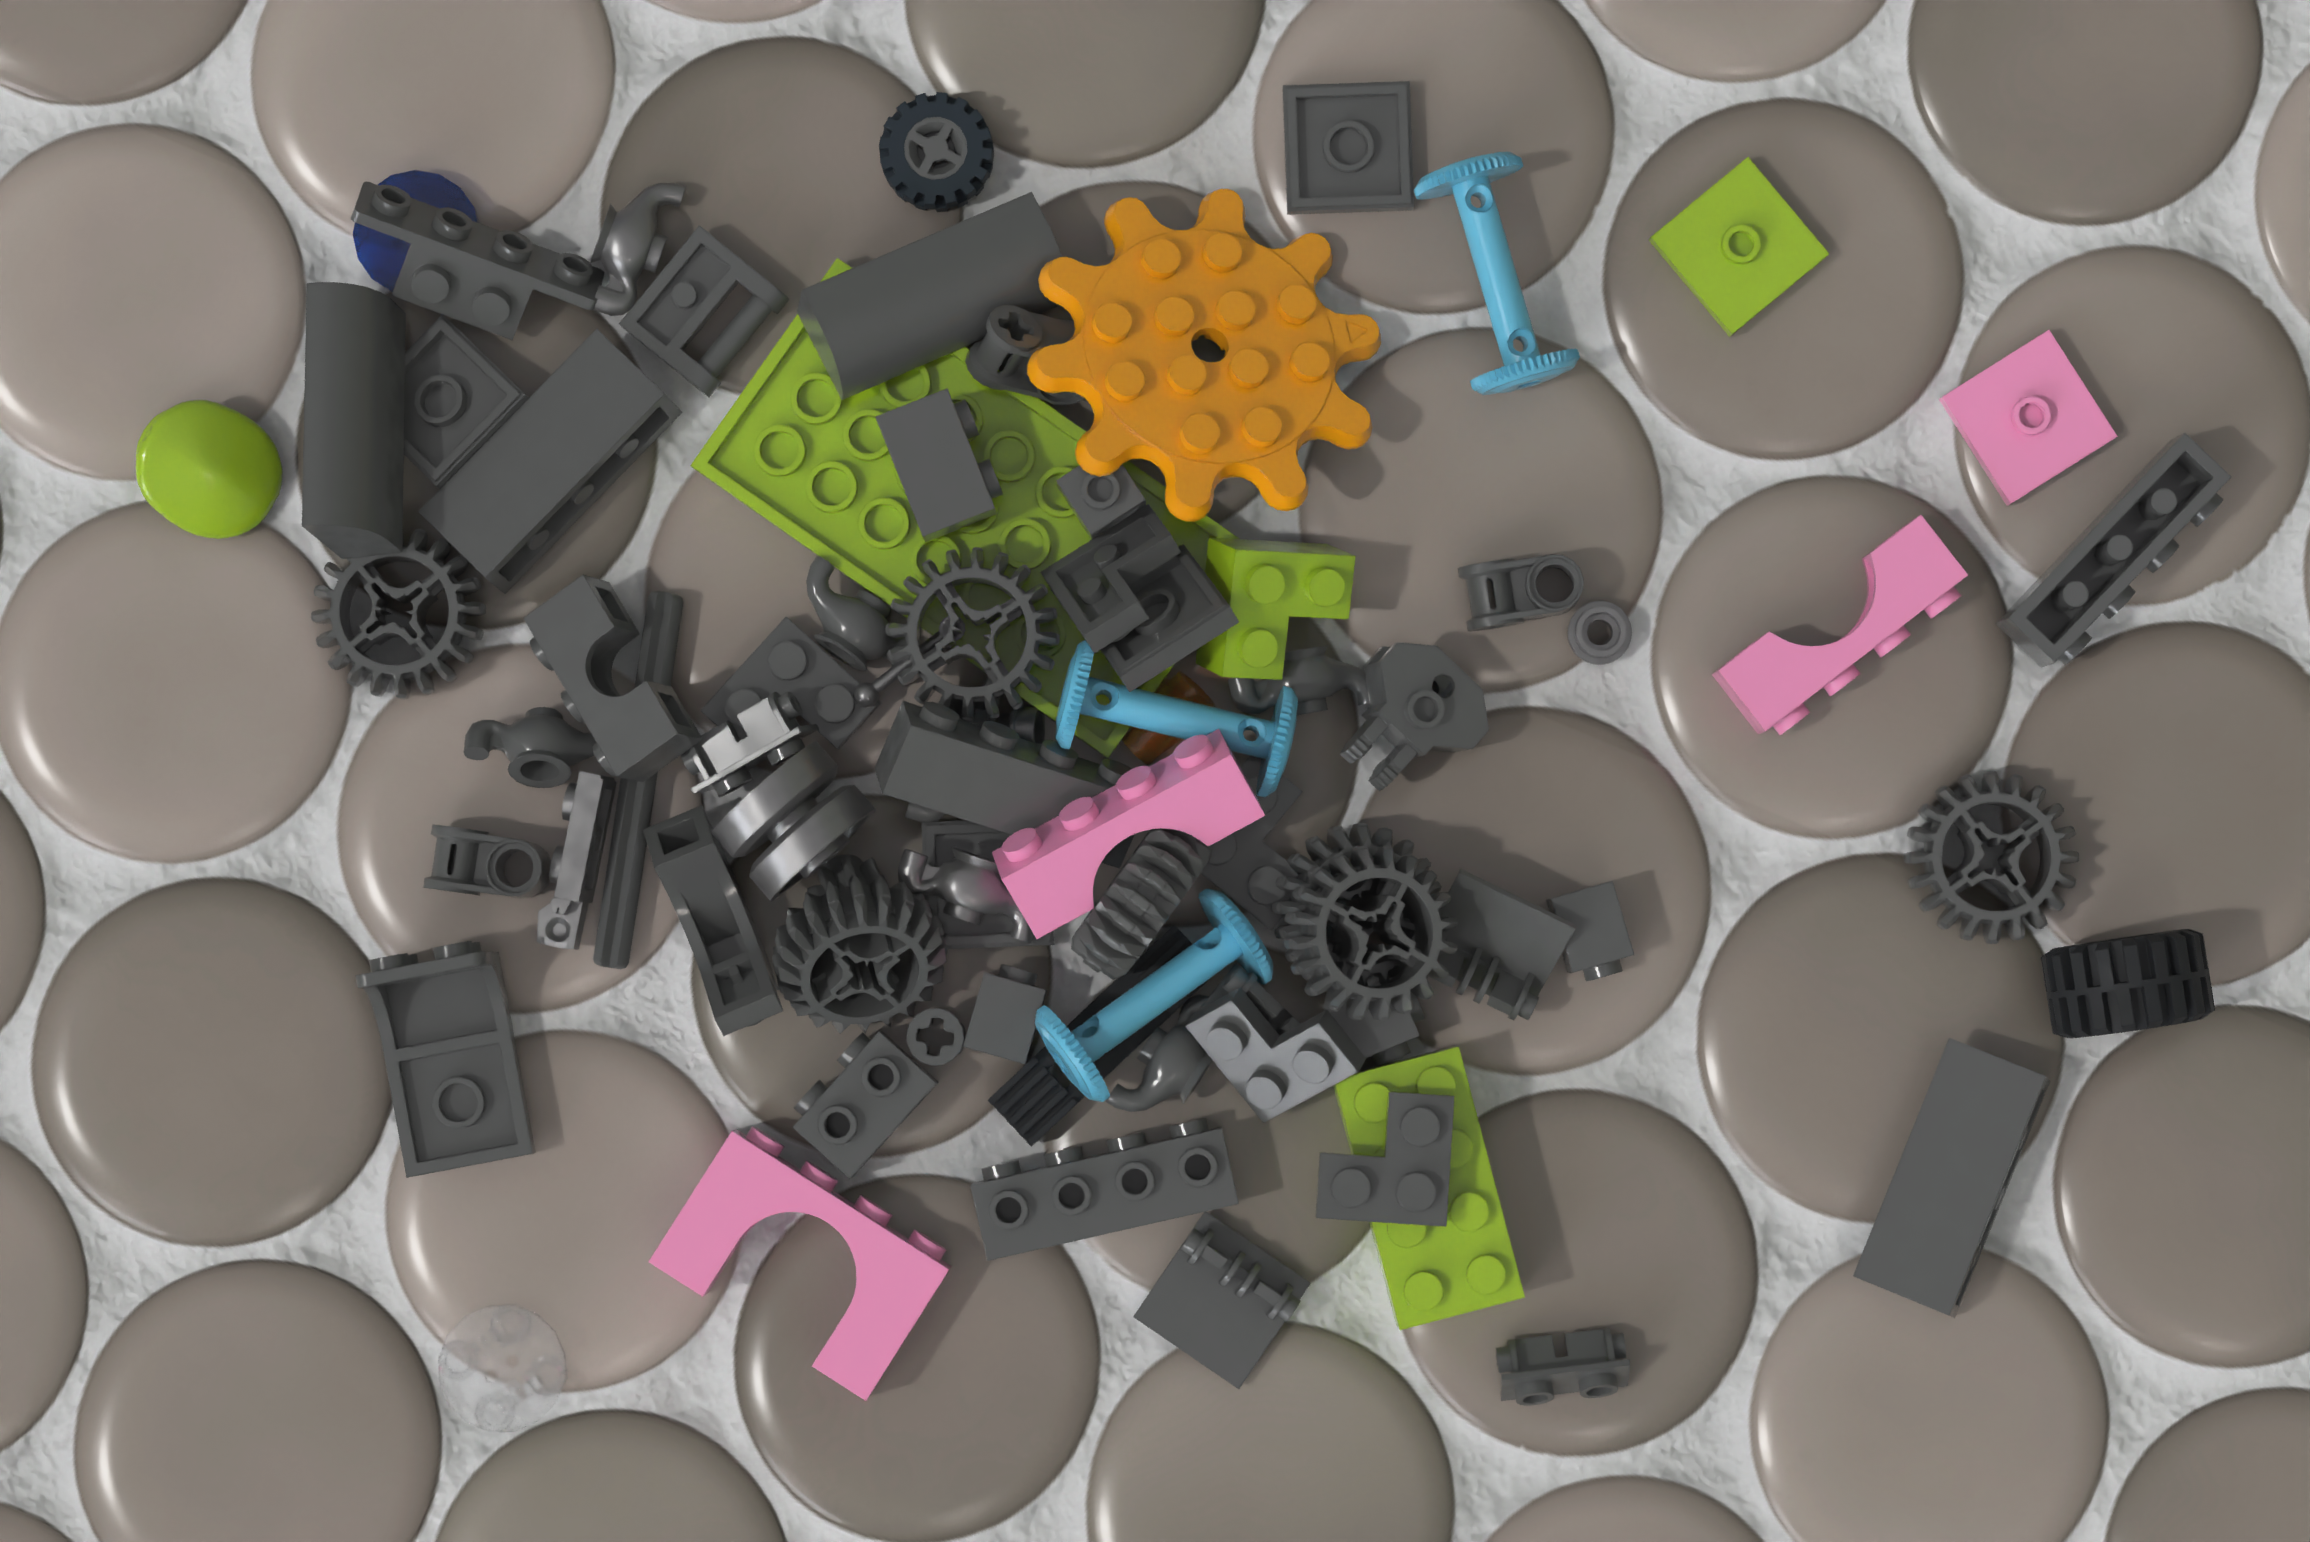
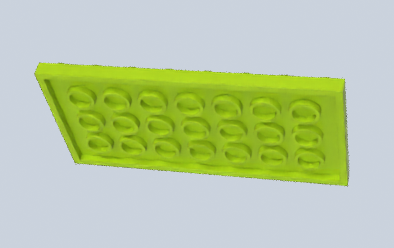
[690,258,1239,759]

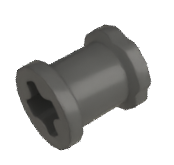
[906,1008,966,1066]

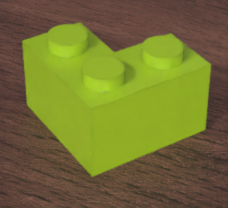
[1196,537,1356,680]

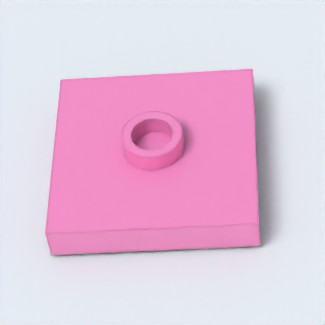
[1939,330,2118,506]

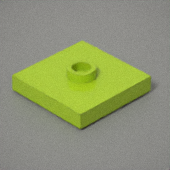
[1649,157,1829,337]

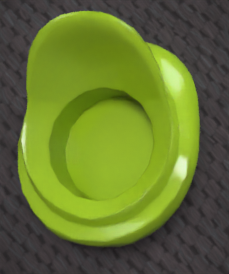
[136,400,282,539]

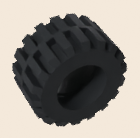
[2041,929,2215,1038]

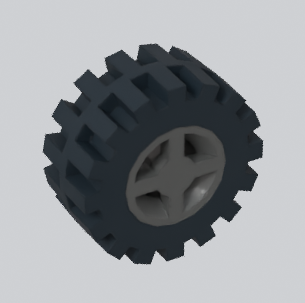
[879,92,994,212]

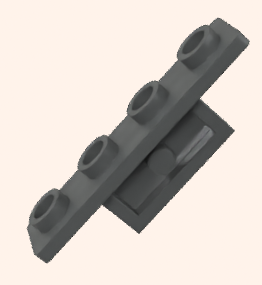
[351,182,605,340]

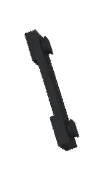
[988,925,1212,1147]

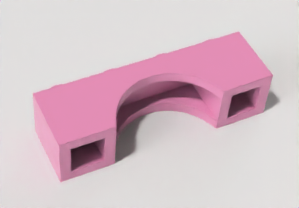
[1712,515,1968,735]
[992,729,1265,939]

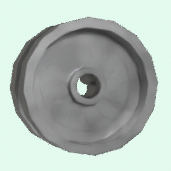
[711,741,876,901]

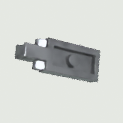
[537,771,617,950]

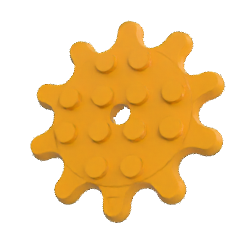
[1027,189,1381,522]

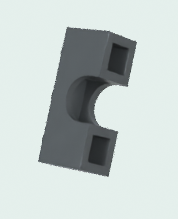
[523,574,703,782]

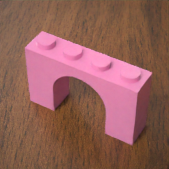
[649,1126,952,1401]

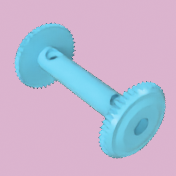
[1414,152,1580,395]
[1055,640,1298,797]
[1035,889,1274,1102]

